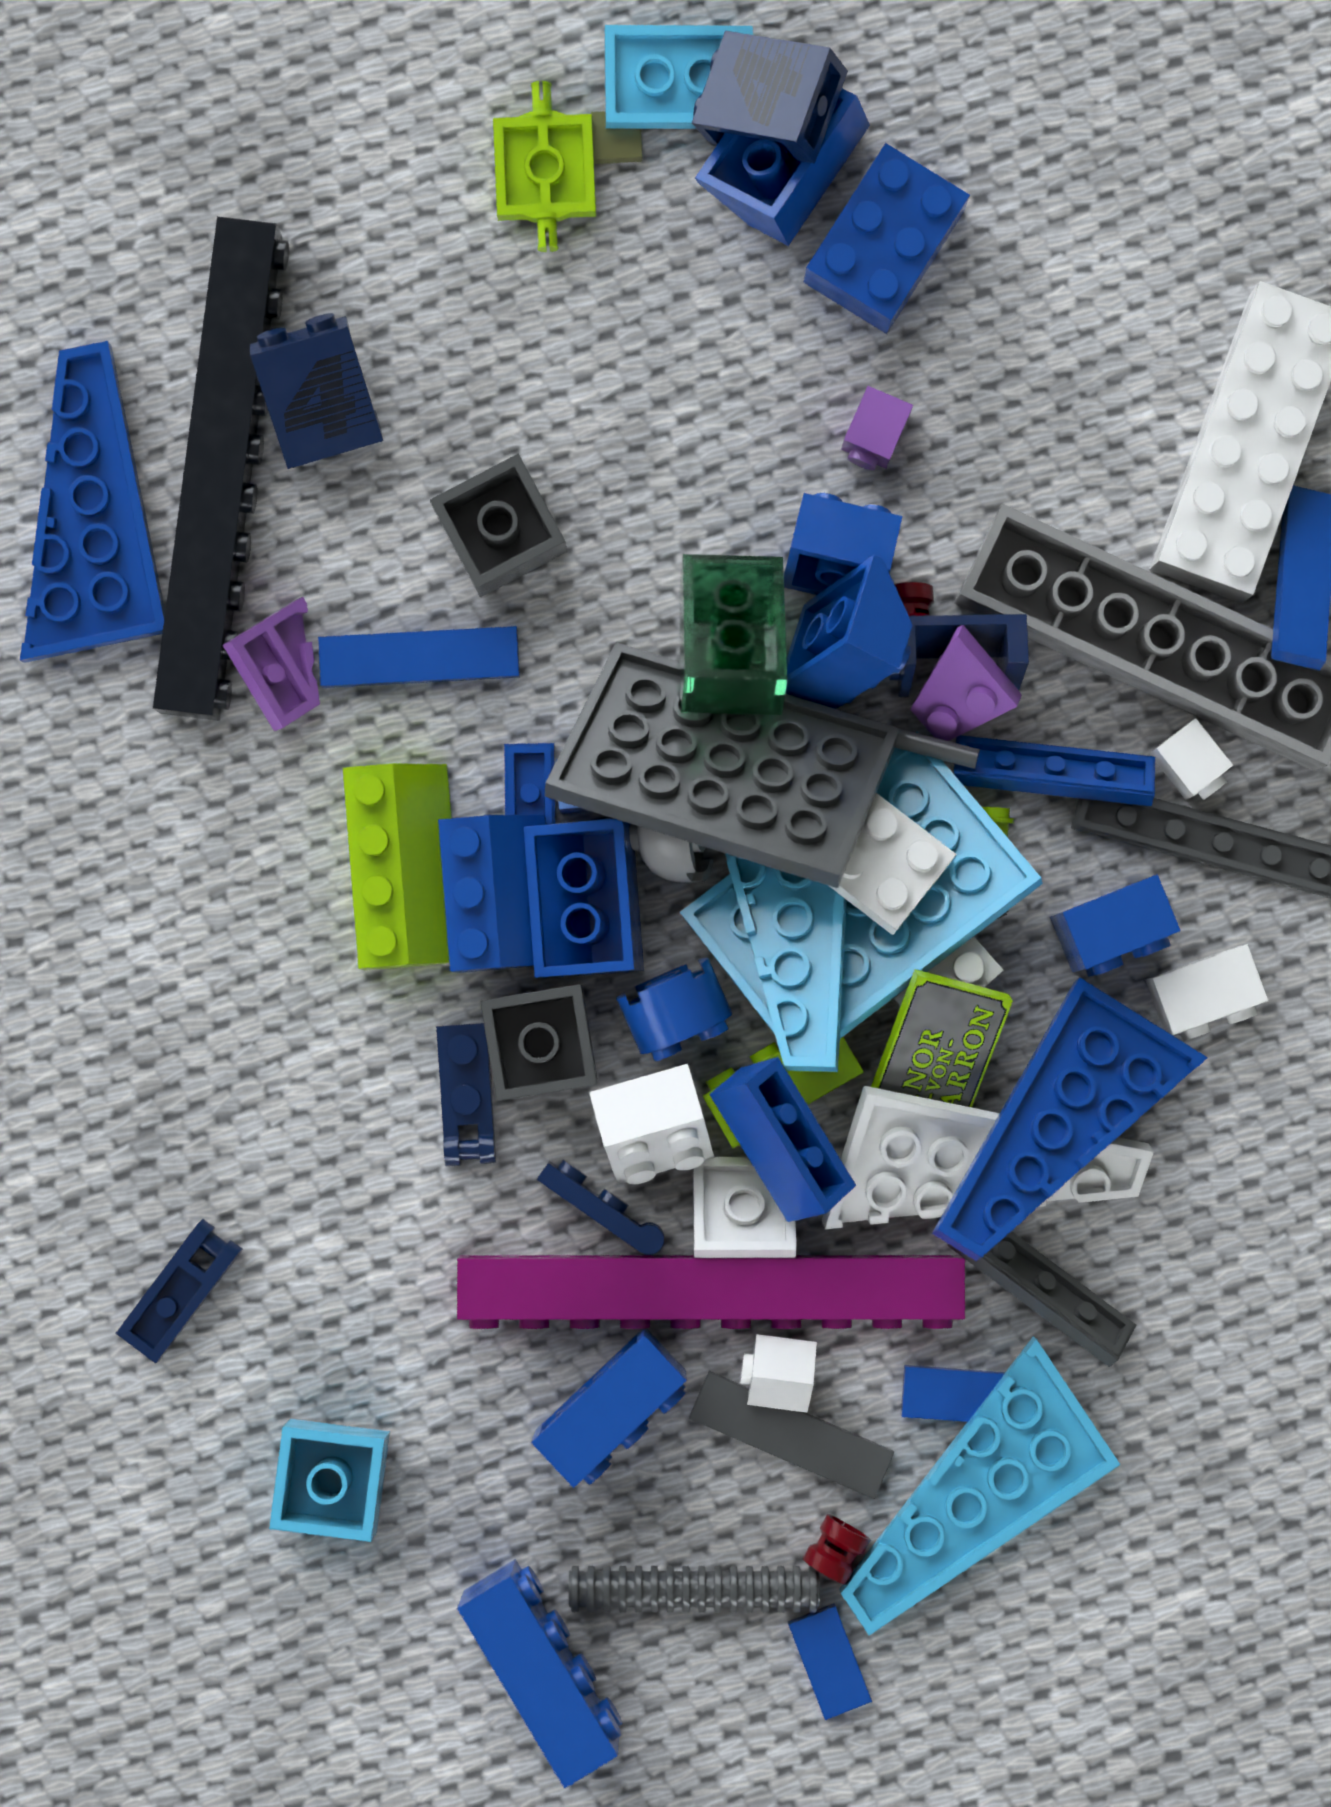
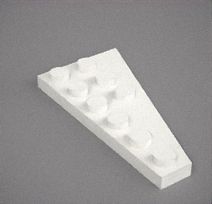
[822,1086,1154,1229]

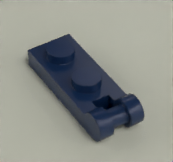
[436,1023,496,1166]
[536,1159,664,1255]
[115,1219,243,1364]

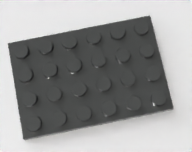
[545,642,900,888]

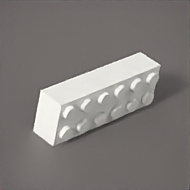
[1149,281,1331,604]

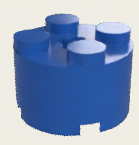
[616,958,733,1061]

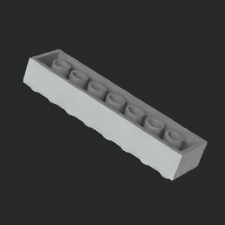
[954,504,1331,771]

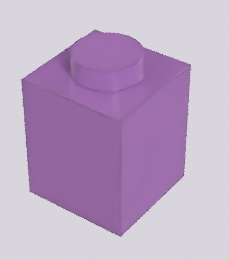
[841,386,913,471]

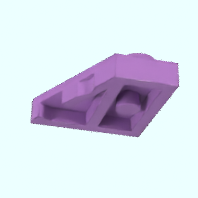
[223,597,320,731]
[910,625,1022,741]

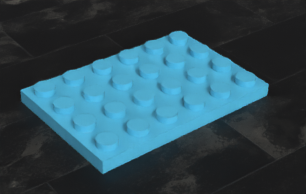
[680,731,1043,1039]

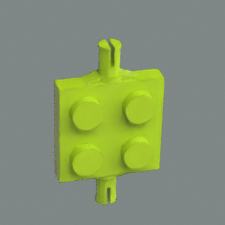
[493,81,596,252]

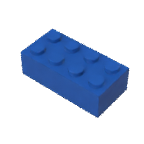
[457,1559,623,1789]

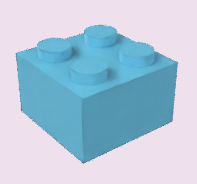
[269,1419,390,1542]

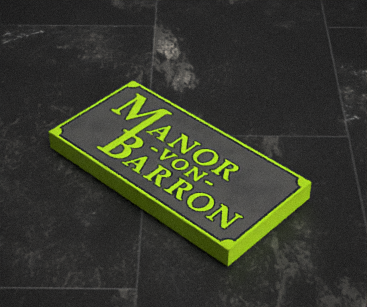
[871,969,1013,1107]

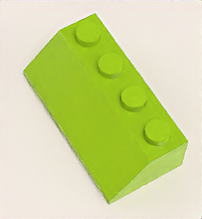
[342,763,452,971]

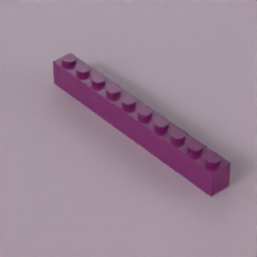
[457,1255,965,1329]

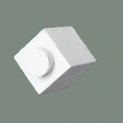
[1149,718,1233,800]
[740,1334,817,1413]

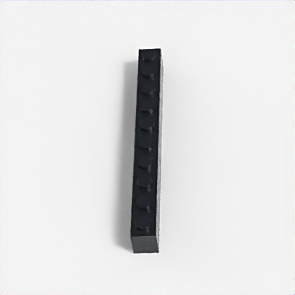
[153,216,289,721]

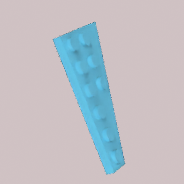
[725,853,847,1072]
[839,1336,1120,1636]

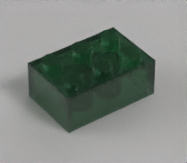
[679,554,788,715]

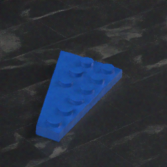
[20,341,165,663]
[932,978,1208,1261]

